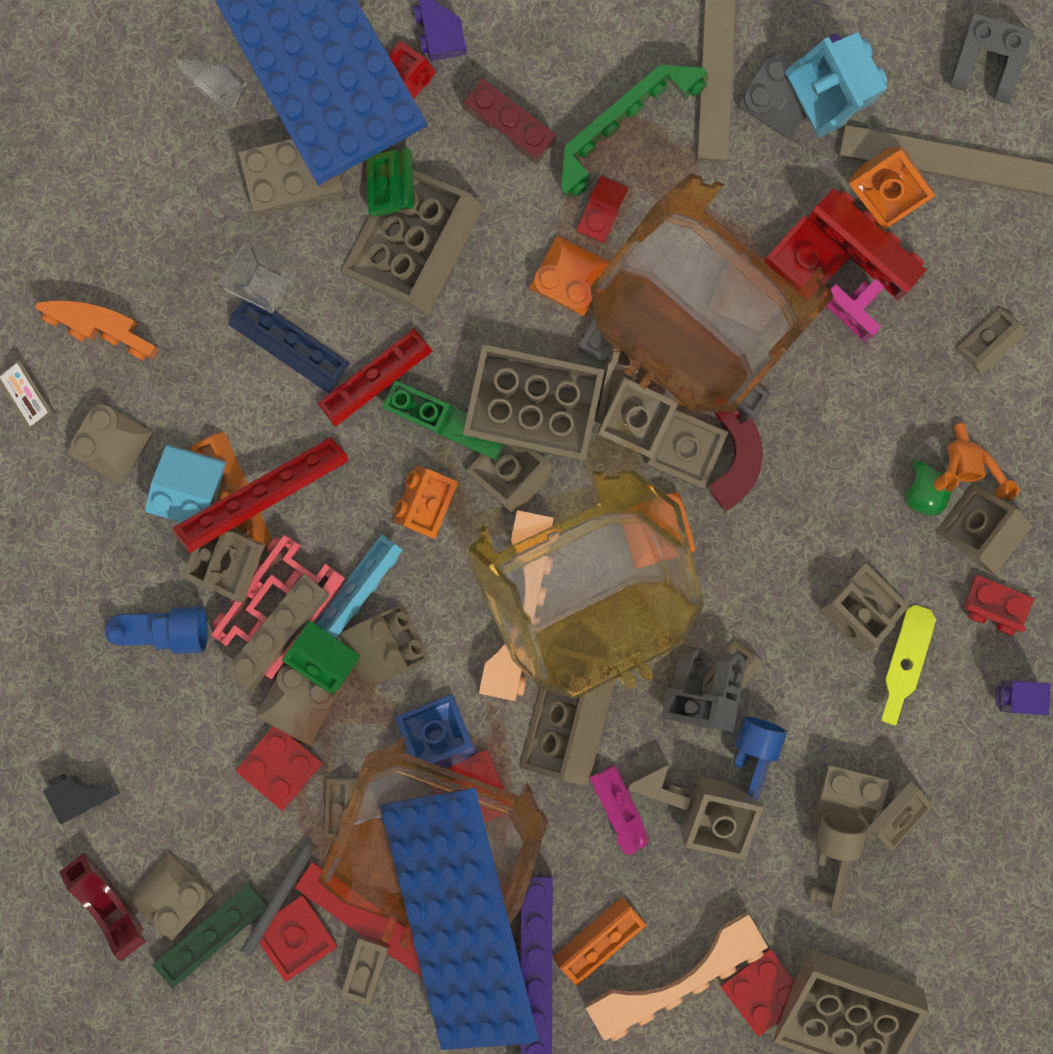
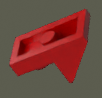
[576,176,629,244]

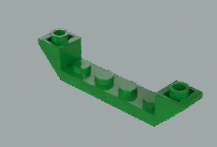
[561,65,708,199]

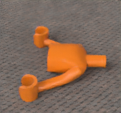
[934,423,1019,501]

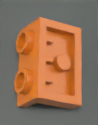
[393,465,458,539]

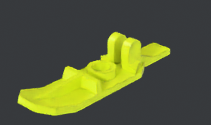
[881,605,936,726]

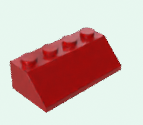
[808,188,927,301]

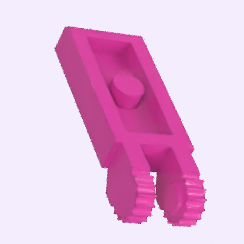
[589,765,649,855]

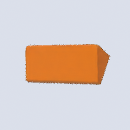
[552,897,647,986]

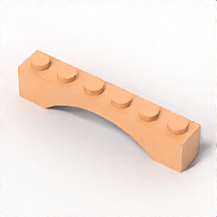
[479,510,558,701]
[585,912,768,1042]

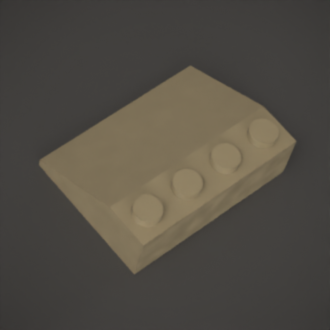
[341,170,484,315]
[463,344,605,461]
[773,949,929,1054]

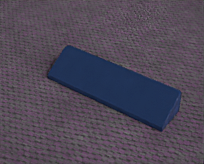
[228,294,350,393]

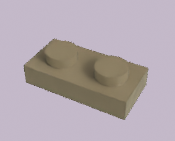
[340,935,390,1006]

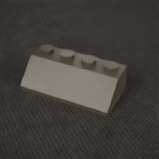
[520,647,619,786]

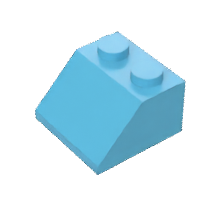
[145,444,226,522]

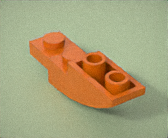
[35,301,159,361]

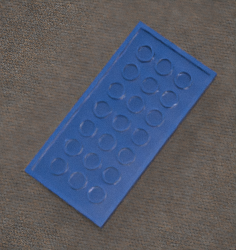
[215,0,428,186]
[380,787,539,1050]

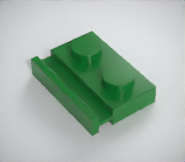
[367,147,414,217]

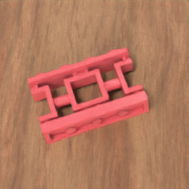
[211,534,346,679]

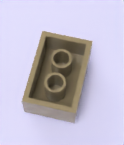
[239,139,346,218]

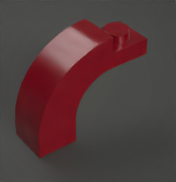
[707,399,763,513]
[59,853,146,962]

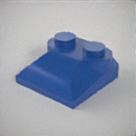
[395,694,475,775]

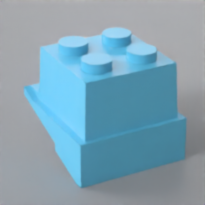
[785,32,887,138]

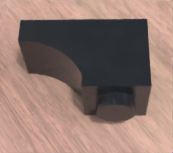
[43,773,120,824]

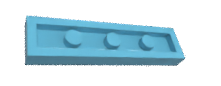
[314,534,403,640]

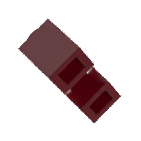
[463,78,556,165]

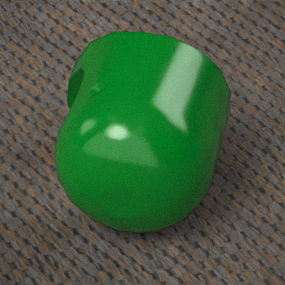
[903,459,953,516]

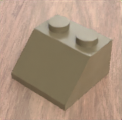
[937,484,1033,575]
[810,764,890,839]
[680,776,764,860]

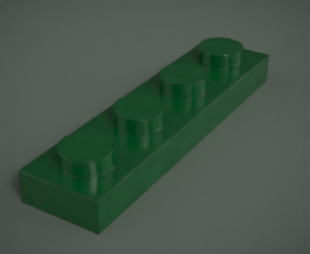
[153,883,268,989]

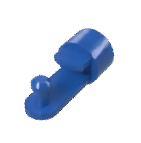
[105,606,208,654]
[734,716,788,801]

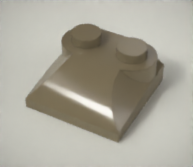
[597,377,679,459]
[67,400,153,485]
[465,445,552,512]
[256,663,340,746]
[127,852,215,941]

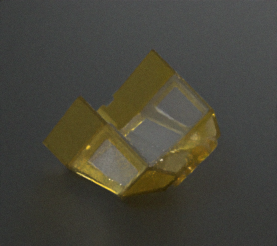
[469,470,704,699]

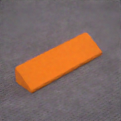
[191,432,273,548]

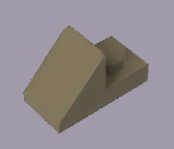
[627,763,691,810]

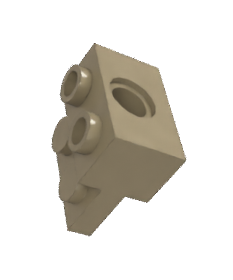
[183,527,265,603]
[819,563,909,654]

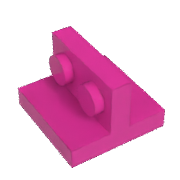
[821,279,884,343]

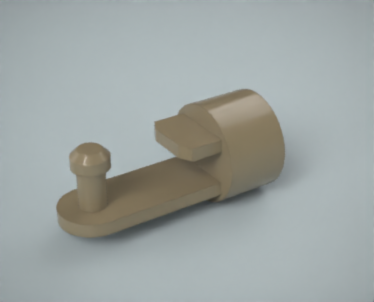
[808,811,868,917]

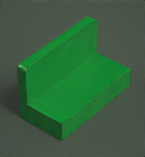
[281,621,360,696]

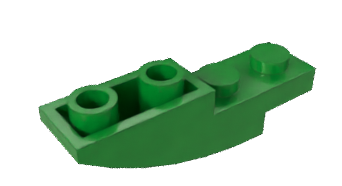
[382,380,505,461]

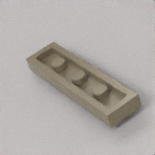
[225,574,330,692]

